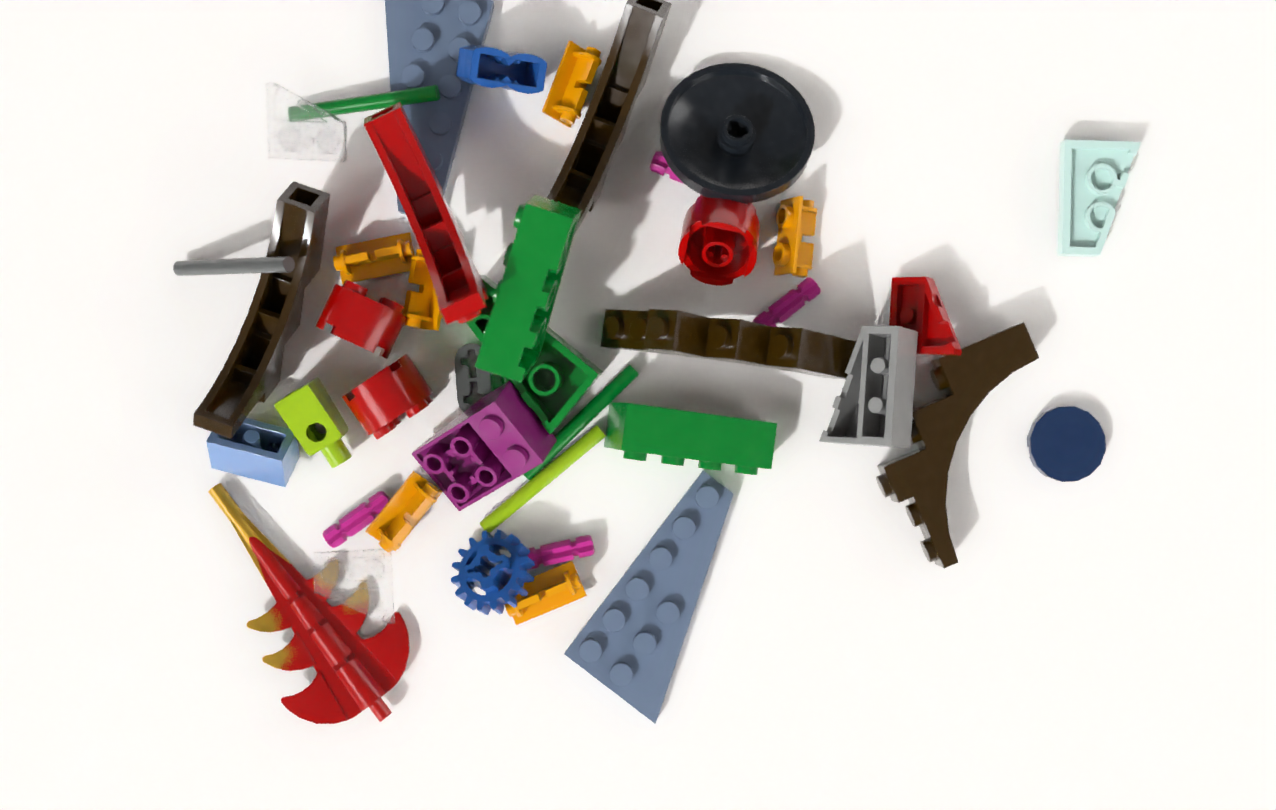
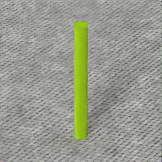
[479,425,606,533]

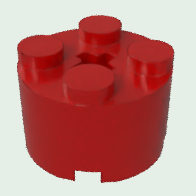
[678,195,760,286]
[316,280,407,359]
[342,354,433,440]

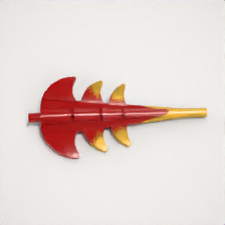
[208,483,410,724]

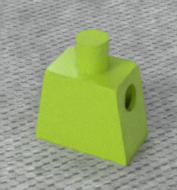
[273,377,352,469]

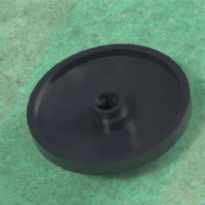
[659,63,815,204]

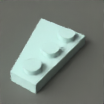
[1057,139,1141,257]

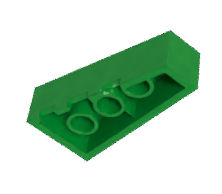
[474,195,581,383]
[466,275,603,435]
[604,402,777,475]

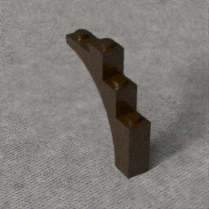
[547,0,672,236]
[193,181,330,439]
[600,309,856,380]
[876,322,1039,569]

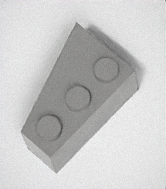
[819,326,918,448]

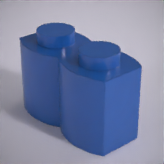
[456,45,547,94]

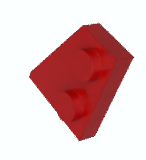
[889,276,962,355]

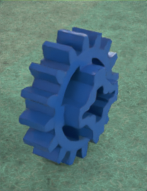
[450,529,535,615]

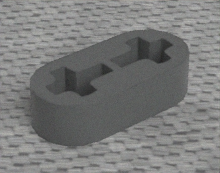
[454,343,493,412]

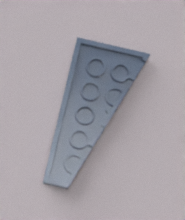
[385,0,495,215]
[564,470,734,724]

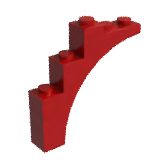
[363,102,488,325]

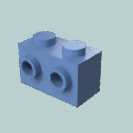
[206,418,300,488]

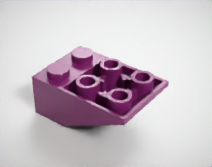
[411,380,557,511]

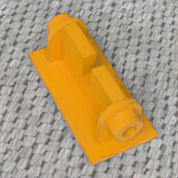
[542,40,602,128]
[773,196,817,278]
[333,232,415,284]
[402,249,443,331]
[365,471,442,553]
[504,561,587,625]

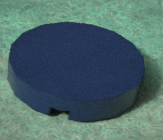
[1027,406,1106,482]

